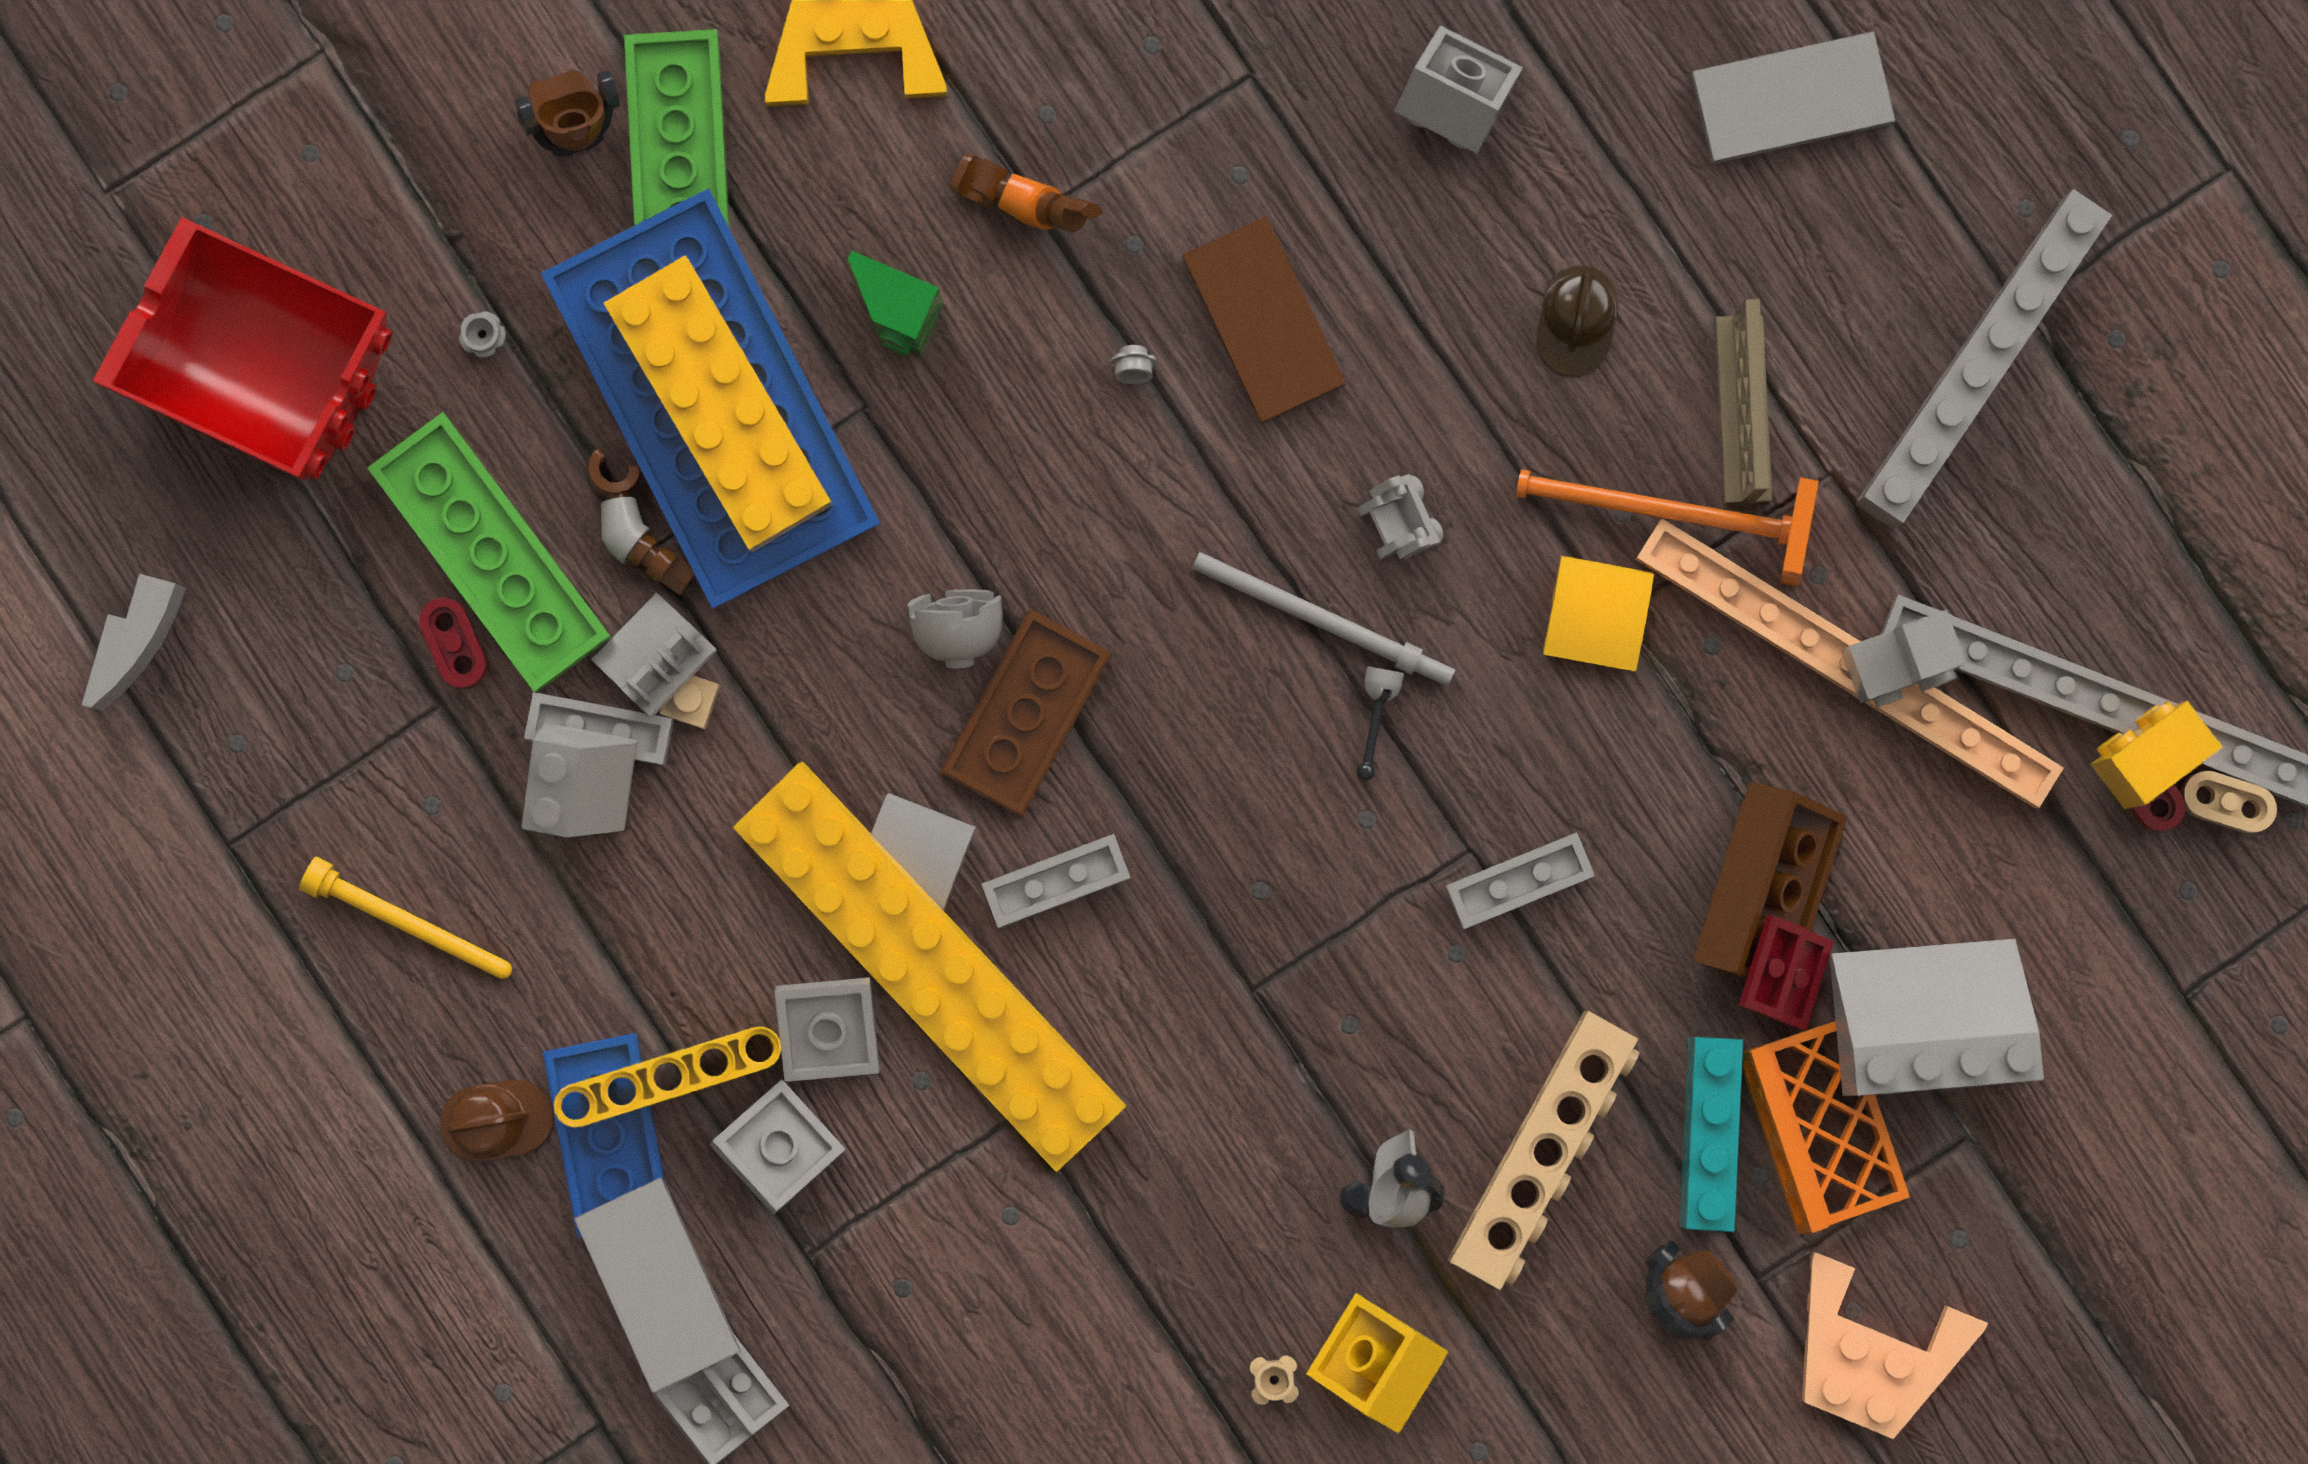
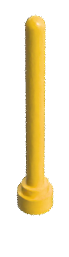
[299,856,512,979]

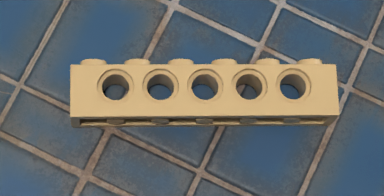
[1447,1011,1640,1290]

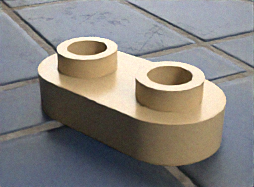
[2180,771,2277,833]

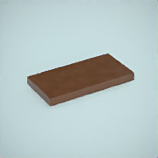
[1182,216,1346,424]
[940,608,1112,818]

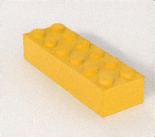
[604,255,833,552]

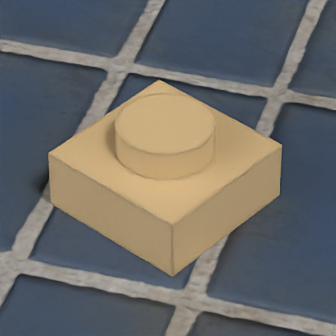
[659,676,720,730]

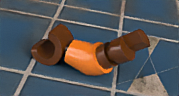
[950,154,1103,232]

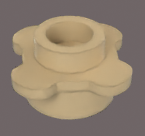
[1250,1355,1299,1405]

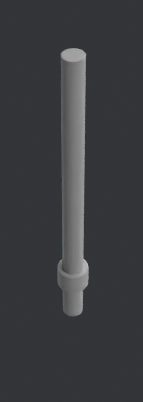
[1192,552,1455,687]

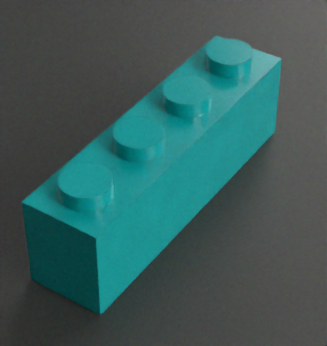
[1679,1037,1743,1232]

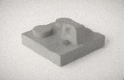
[775,978,880,1082]
[710,1079,845,1215]

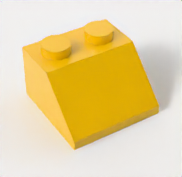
[1306,1293,1449,1433]

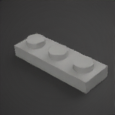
[524,692,674,766]
[1445,832,1595,930]
[981,834,1131,929]

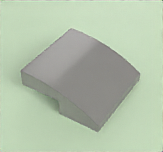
[871,793,976,911]
[651,1335,789,1464]

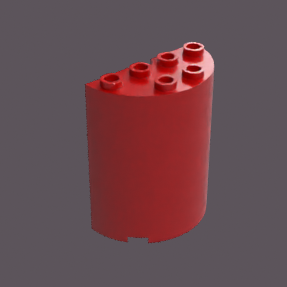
[92,217,393,481]

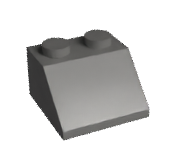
[1394,26,1523,154]
[521,723,638,837]

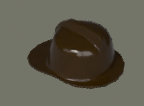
[1537,266,1618,376]

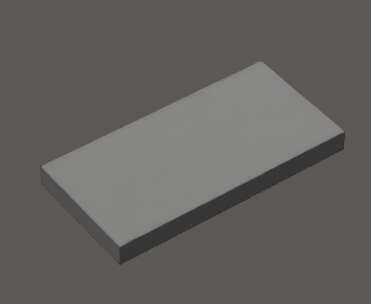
[1691,31,1895,164]
[574,1178,741,1393]

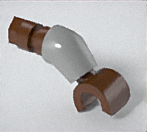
[588,447,695,596]

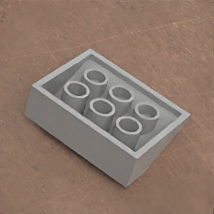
[1829,939,2044,1096]

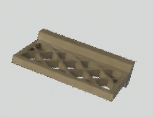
[1714,299,1772,505]

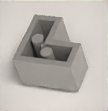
[1841,609,1967,708]

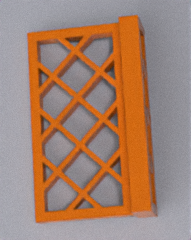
[1742,1021,1910,1234]

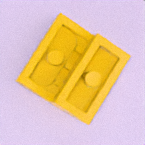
[1543,556,1654,672]

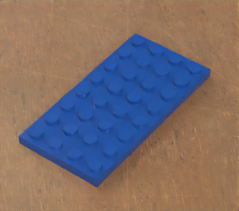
[540,188,880,609]

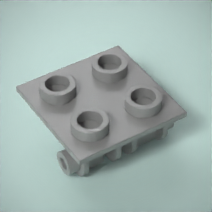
[591,593,717,718]

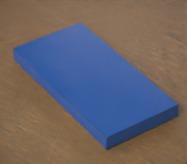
[542,1033,666,1238]

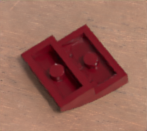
[1739,914,1834,1031]

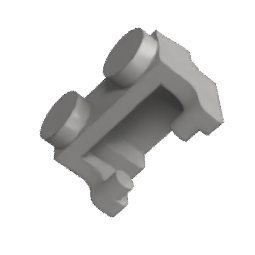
[1357,474,1443,560]

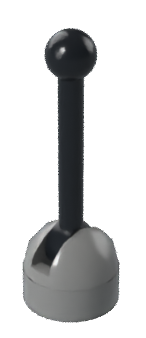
[1356,666,1404,781]

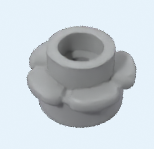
[459,312,506,358]
[1111,345,1157,384]

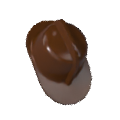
[440,1080,554,1161]

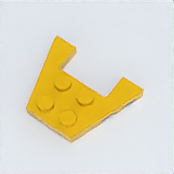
[765,0,947,106]

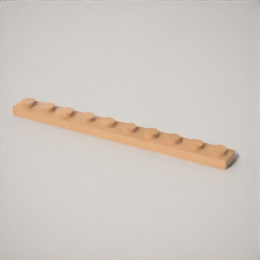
[1635,518,2064,809]

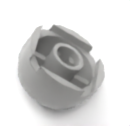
[907,589,1003,668]

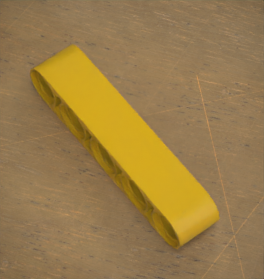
[554,1026,781,1128]

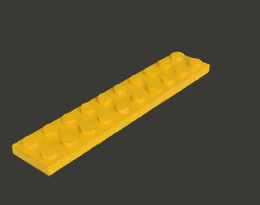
[733,762,1127,1172]

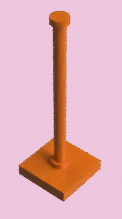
[1516,469,1819,587]

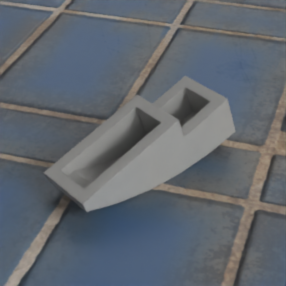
[82,574,186,711]

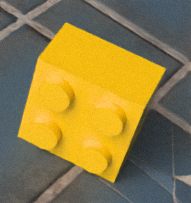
[2090,701,2222,810]

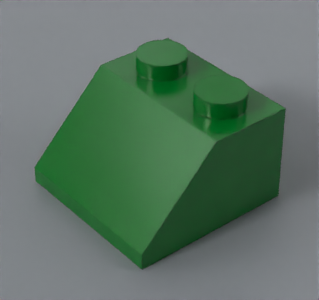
[848,251,943,357]

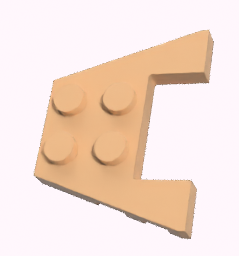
[1802,1251,1988,1439]

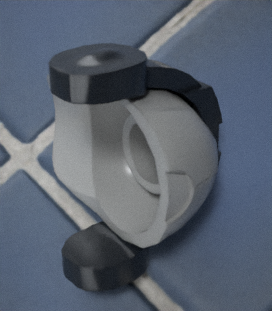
[1340,1129,1445,1228]

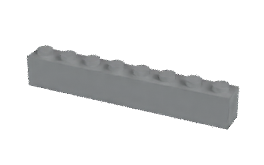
[1855,189,2112,530]

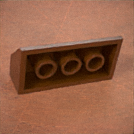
[1692,782,1847,981]

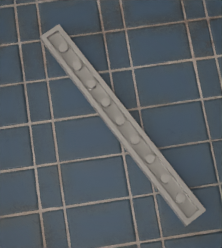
[1880,595,2308,808]

